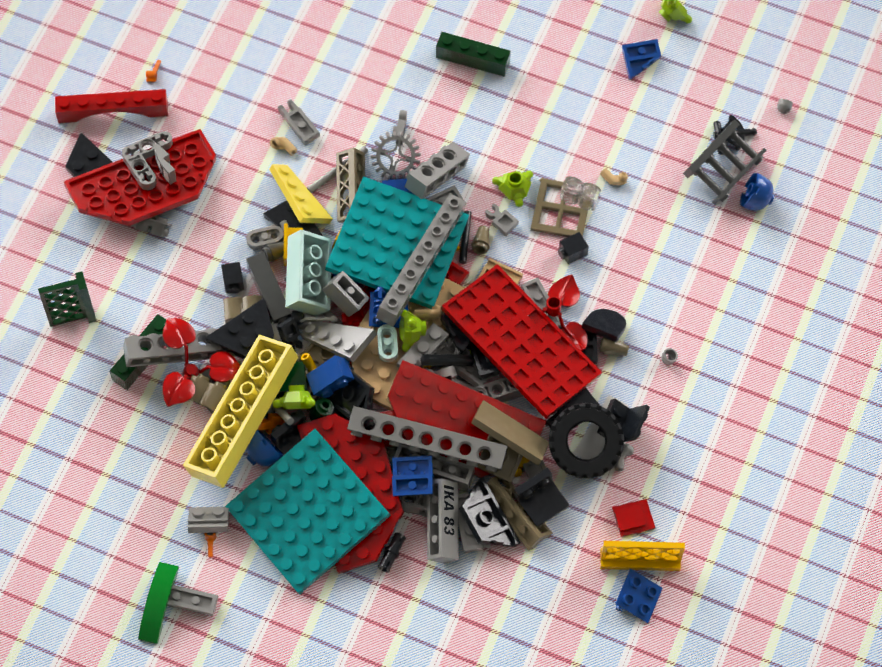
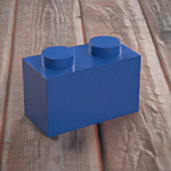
[306,355,354,398]

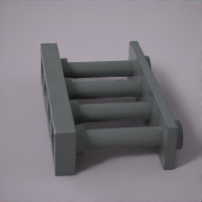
[683,120,767,205]

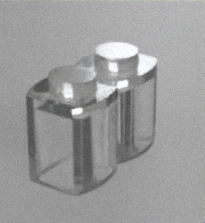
[560,176,601,211]

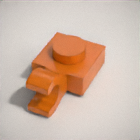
[257,413,285,435]

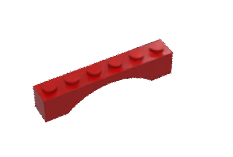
[55,89,169,123]

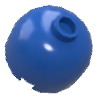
[740,173,775,211]
[246,430,283,467]

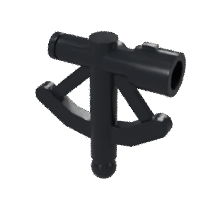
[713,115,757,155]

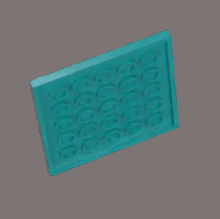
[325,176,469,309]
[225,429,391,595]

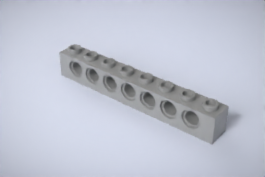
[376,193,466,327]
[123,323,281,367]
[347,406,508,473]

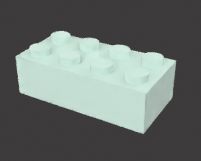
[285,230,332,316]

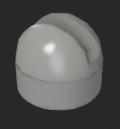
[777,99,793,114]
[661,348,678,365]

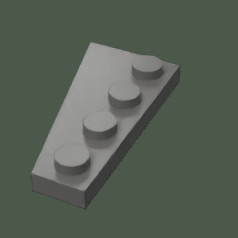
[300,321,377,362]

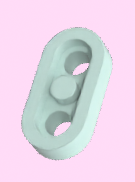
[377,324,398,362]

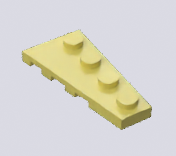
[269,164,333,224]

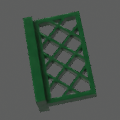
[38,271,96,327]

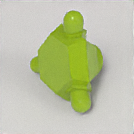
[659,0,692,23]
[492,170,533,207]
[399,310,426,352]
[273,385,315,409]

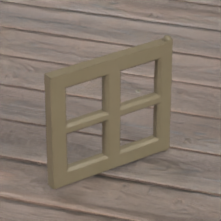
[531,178,594,237]

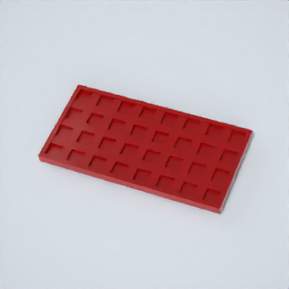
[441,264,602,419]

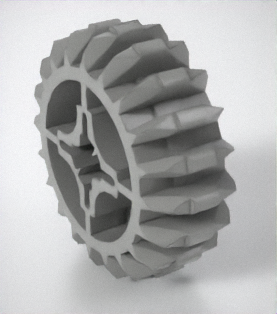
[371,131,421,180]

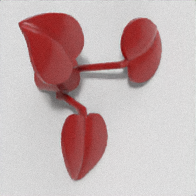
[542,274,588,351]
[163,318,241,407]

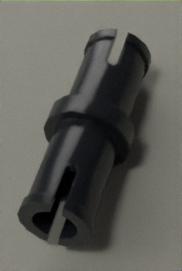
[378,532,406,573]

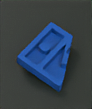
[621,39,661,80]

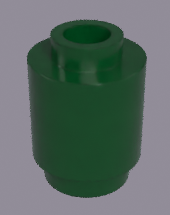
[309,398,334,421]

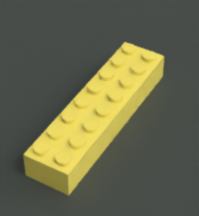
[183,335,298,488]

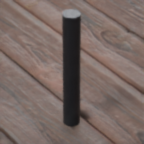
[459,211,472,264]

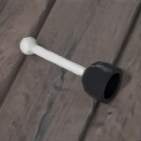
[291,310,338,326]

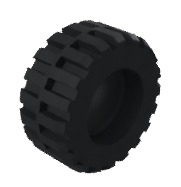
[549,403,624,479]

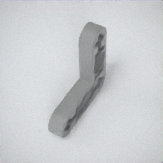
[122,131,173,190]

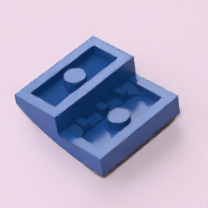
[392,456,433,496]

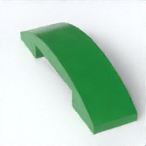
[138,562,179,644]

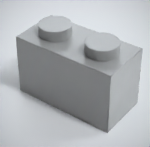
[322,271,369,317]

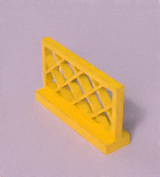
[600,541,685,571]

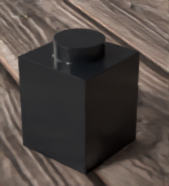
[558,232,589,264]
[221,262,244,294]

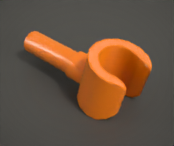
[146,60,161,82]
[204,533,217,557]

